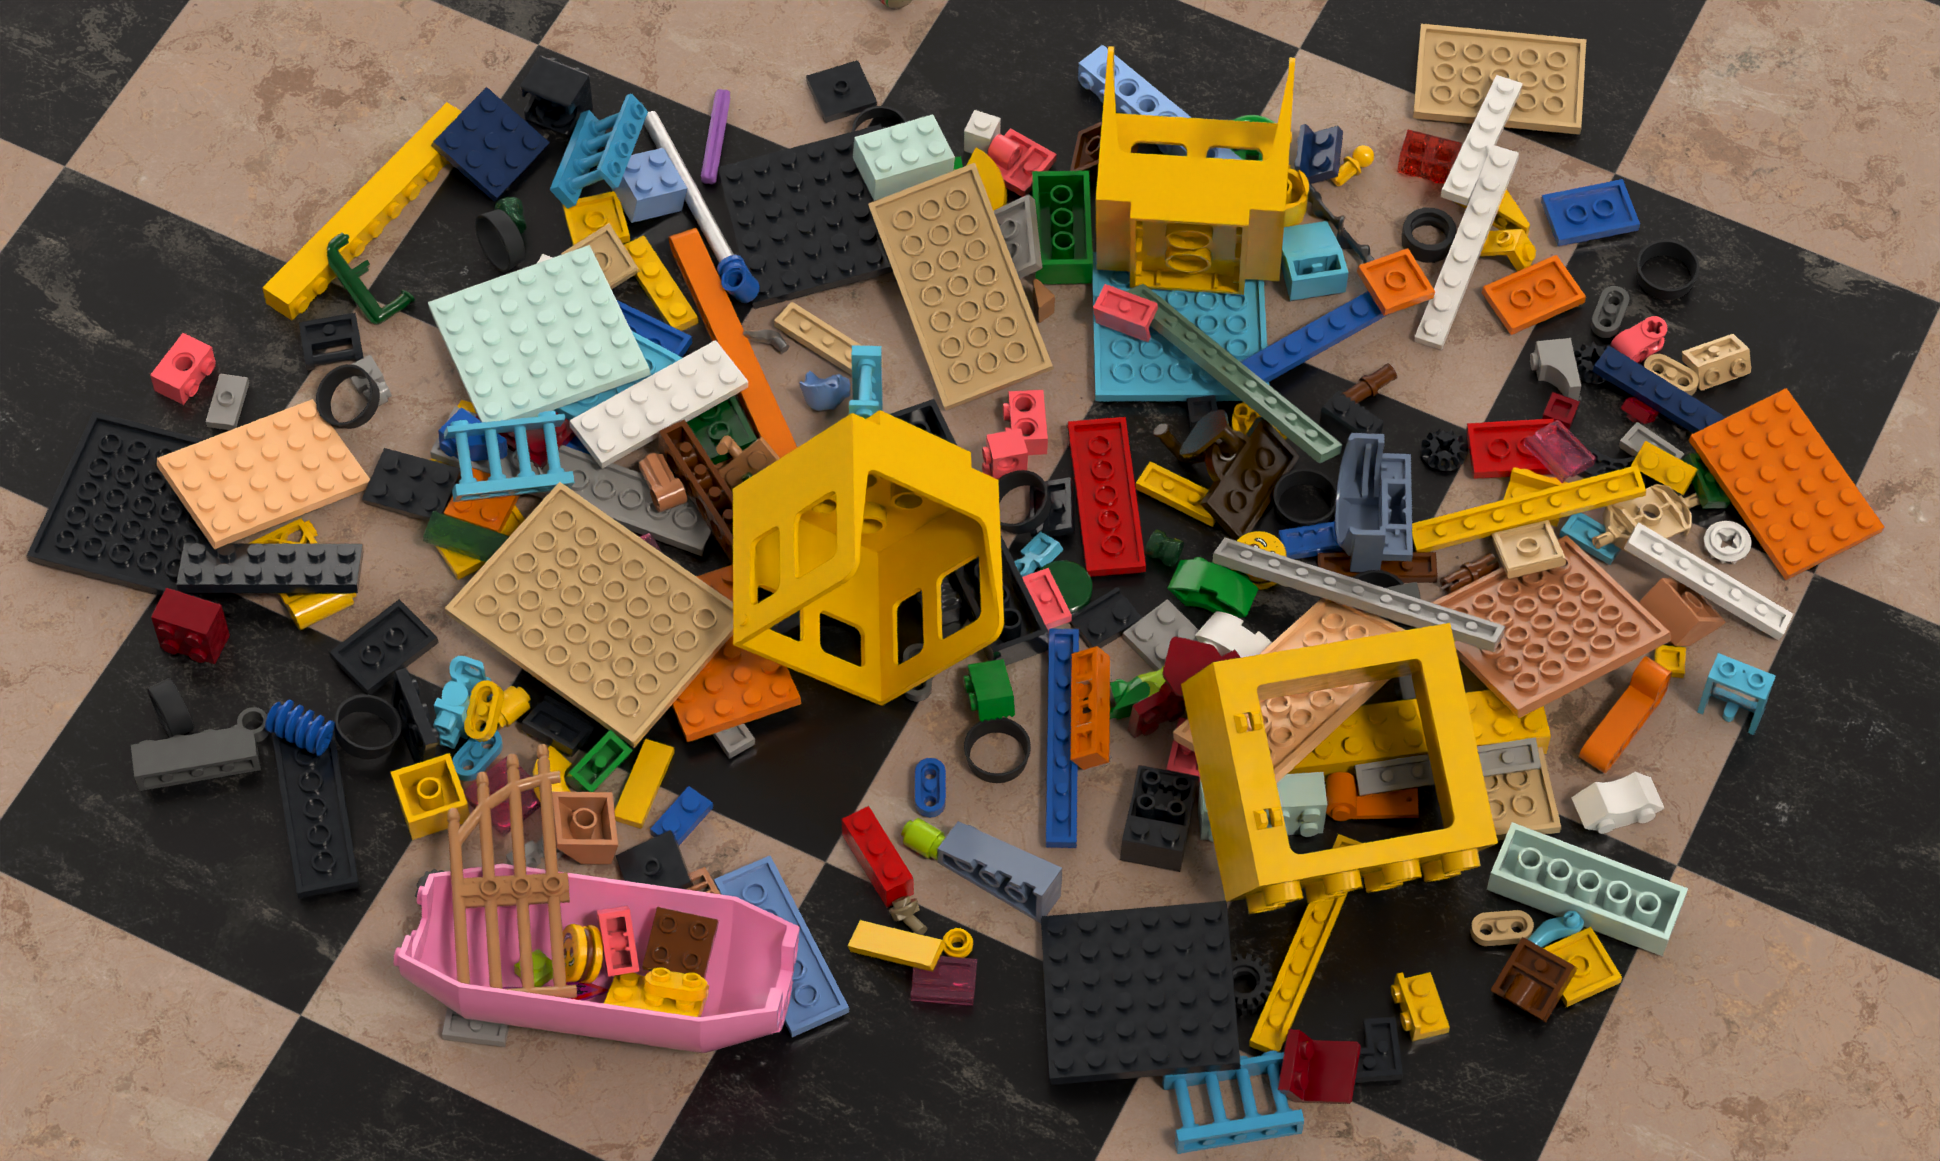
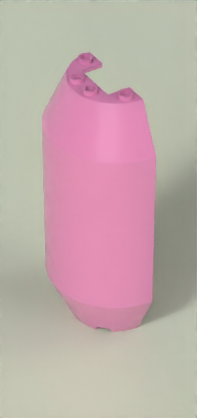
[394,864,800,1053]

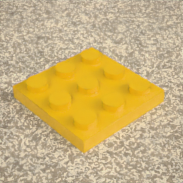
[604,972,709,1017]

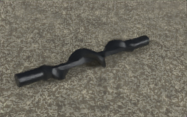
[1308,181,1375,263]

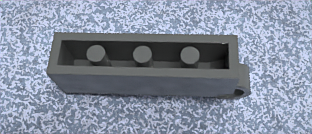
[131,707,269,791]

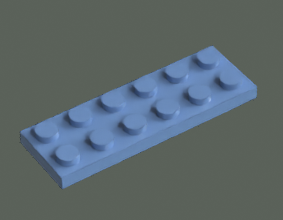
[714,855,849,1037]

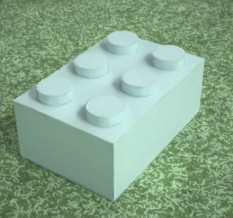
[853,114,955,201]

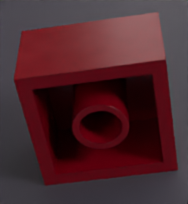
[151,588,230,664]

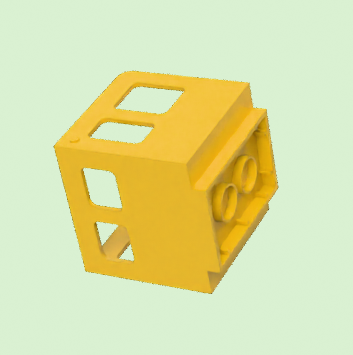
[1096,46,1295,295]
[733,410,1004,706]

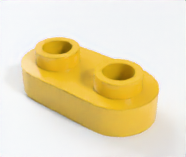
[464,680,504,742]
[644,968,707,1002]

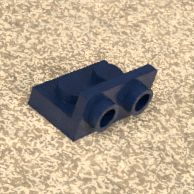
[1294,124,1343,184]

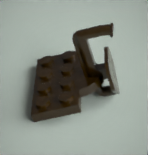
[1153,410,1300,541]

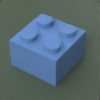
[611,148,688,223]

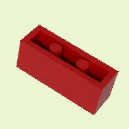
[842,806,914,908]

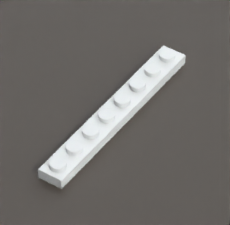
[1415,145,1519,350]

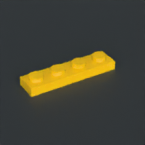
[624,236,698,331]

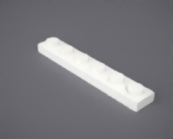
[1440,75,1523,206]
[1624,522,1793,641]

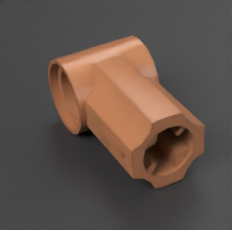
[639,453,687,513]

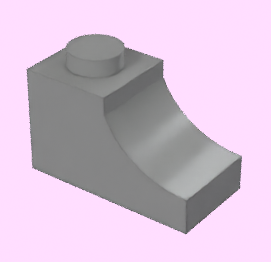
[1530,338,1581,401]

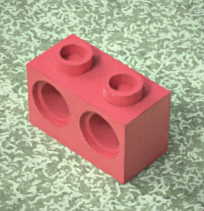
[1003,390,1048,455]
[982,428,1028,479]

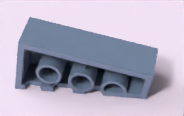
[938,821,1062,923]

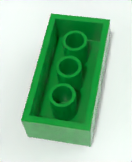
[1032,171,1093,284]

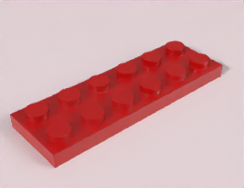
[1067,417,1146,577]

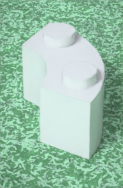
[1195,611,1272,658]
[1571,772,1664,834]

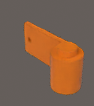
[1326,772,1419,821]

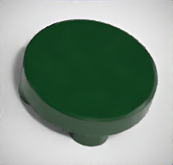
[1039,560,1092,614]

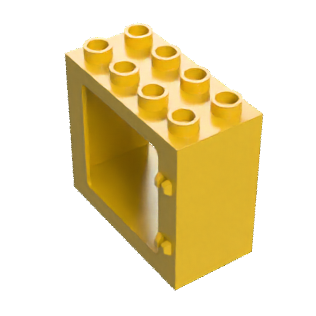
[1181,623,1498,914]

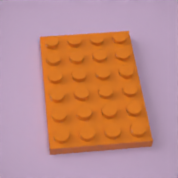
[1689,388,1885,581]
[671,565,801,742]

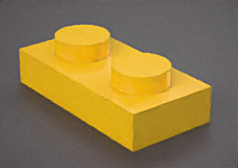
[1631,441,1698,495]

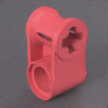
[1611,316,1667,364]

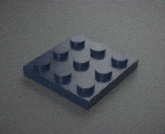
[431,87,550,202]

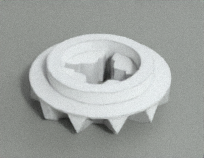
[1704,521,1751,564]

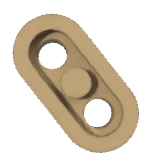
[1644,354,1699,396]
[1470,910,1534,946]

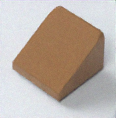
[1033,279,1055,323]

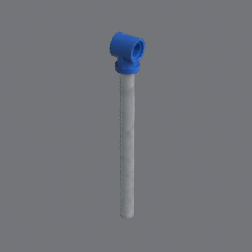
[644,111,760,303]

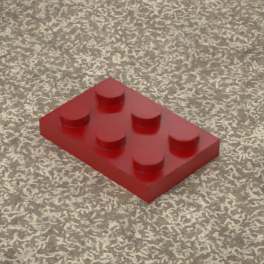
[1466,418,1562,479]

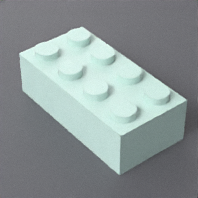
[1197,772,1327,842]

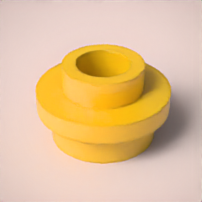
[942,928,973,959]

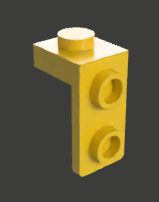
[1480,229,1536,271]

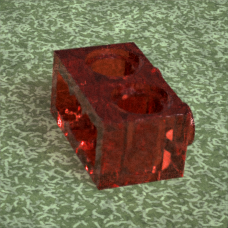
[1397,129,1462,184]

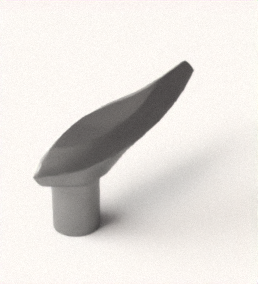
[743,329,790,354]

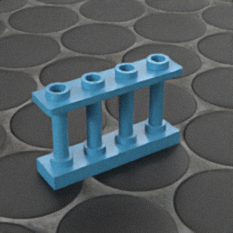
[550,94,648,209]
[1162,1051,1304,1154]

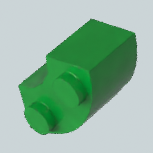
[1167,557,1259,618]

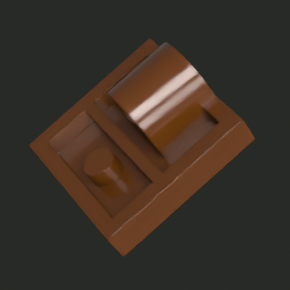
[642,907,719,979]
[1491,937,1578,1023]

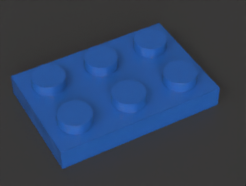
[1541,179,1640,246]

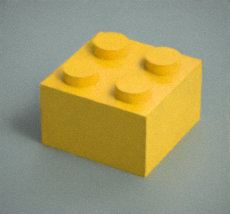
[391,753,470,840]

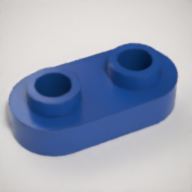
[915,758,946,818]

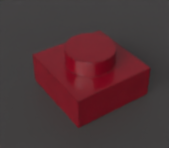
[1542,392,1580,430]
[1621,397,1659,425]

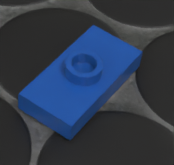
[1278,521,1342,559]

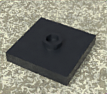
[806,60,877,123]
[615,830,694,889]

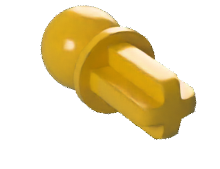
[1331,145,1374,187]

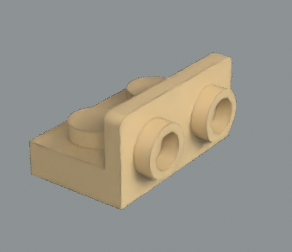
[1682,334,1751,390]

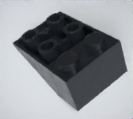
[1120,765,1199,872]

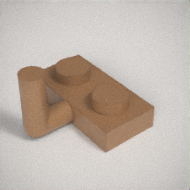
[716,436,780,493]

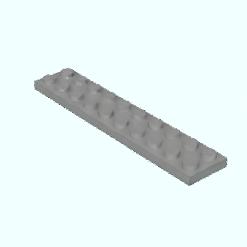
[430,406,713,556]

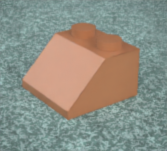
[1639,578,1726,646]
[552,791,618,864]

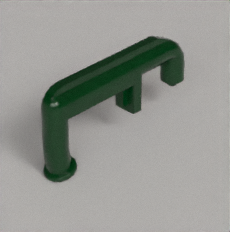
[327,232,415,325]

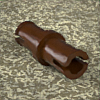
[1341,363,1397,404]
[1440,553,1499,594]

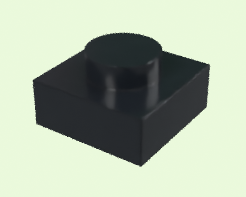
[1186,395,1218,429]

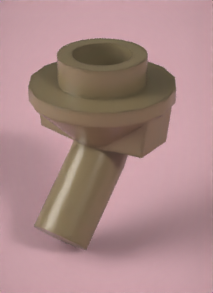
[889,895,927,935]

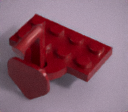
[1128,637,1241,738]

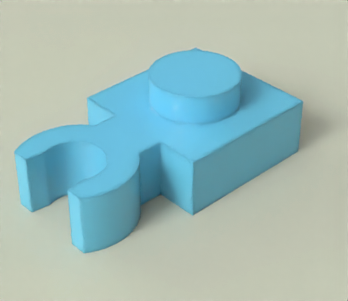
[1014,531,1063,577]

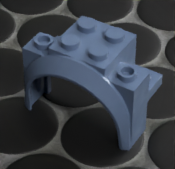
[1335,433,1413,572]

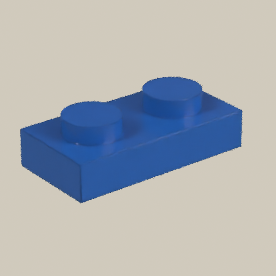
[650,786,713,846]

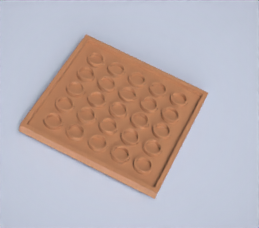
[1431,535,1671,718]

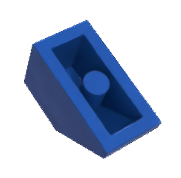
[438,407,507,461]

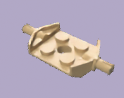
[1592,484,1701,558]

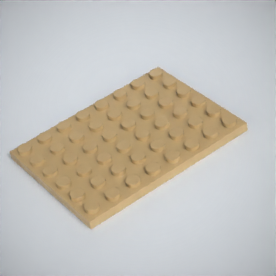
[445,482,733,747]

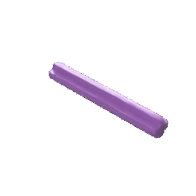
[701,89,731,184]

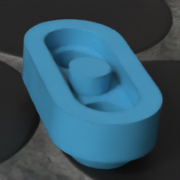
[452,728,503,781]

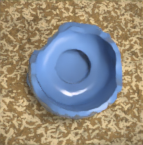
[799,371,850,411]

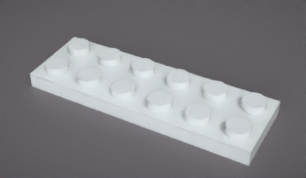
[570,340,749,469]

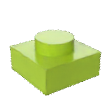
[514,949,553,987]

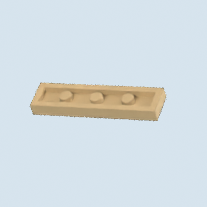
[774,302,883,376]

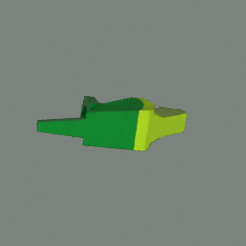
[1110,666,1165,720]

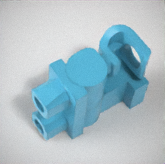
[433,656,492,749]

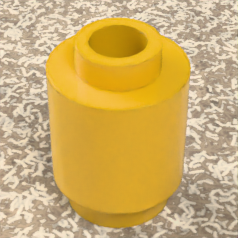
[497,686,530,729]

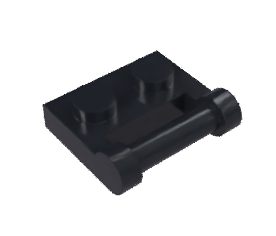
[299,312,364,371]

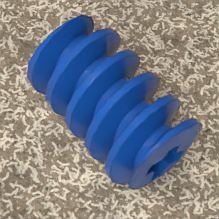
[265,699,335,756]

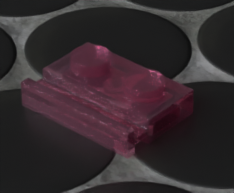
[1524,420,1596,483]
[911,956,977,1005]

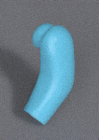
[1528,911,1584,948]

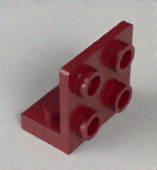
[1278,1029,1361,1104]

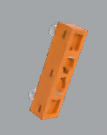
[1071,646,1112,770]

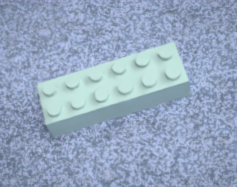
[1487,822,1688,956]

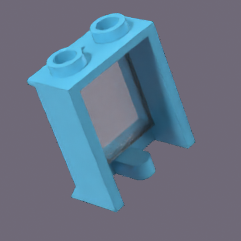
[1697,653,1776,735]

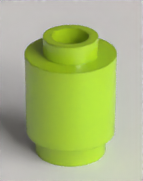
[901,818,946,860]

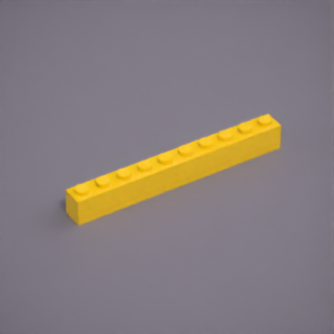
[262,102,462,320]

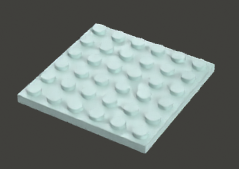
[428,245,651,422]

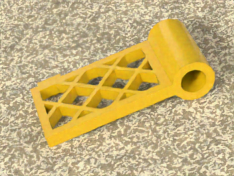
[248,518,357,630]

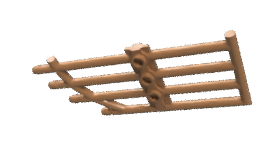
[447,744,577,998]

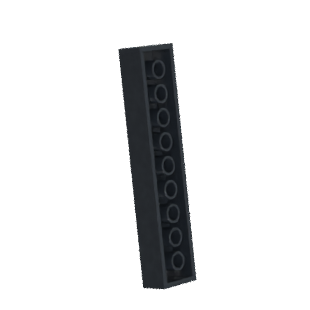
[890,399,1049,666]

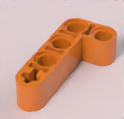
[1579,656,1672,773]

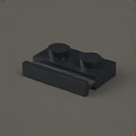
[1030,477,1075,538]
[1069,587,1142,648]
[521,695,597,757]

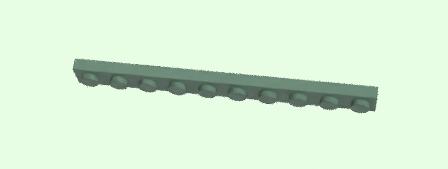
[1126,284,1342,464]

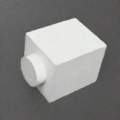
[964,110,1001,154]

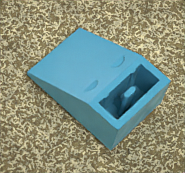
[1281,221,1348,301]

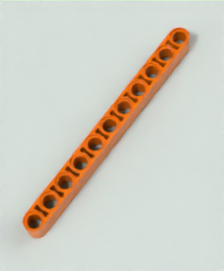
[668,228,797,458]

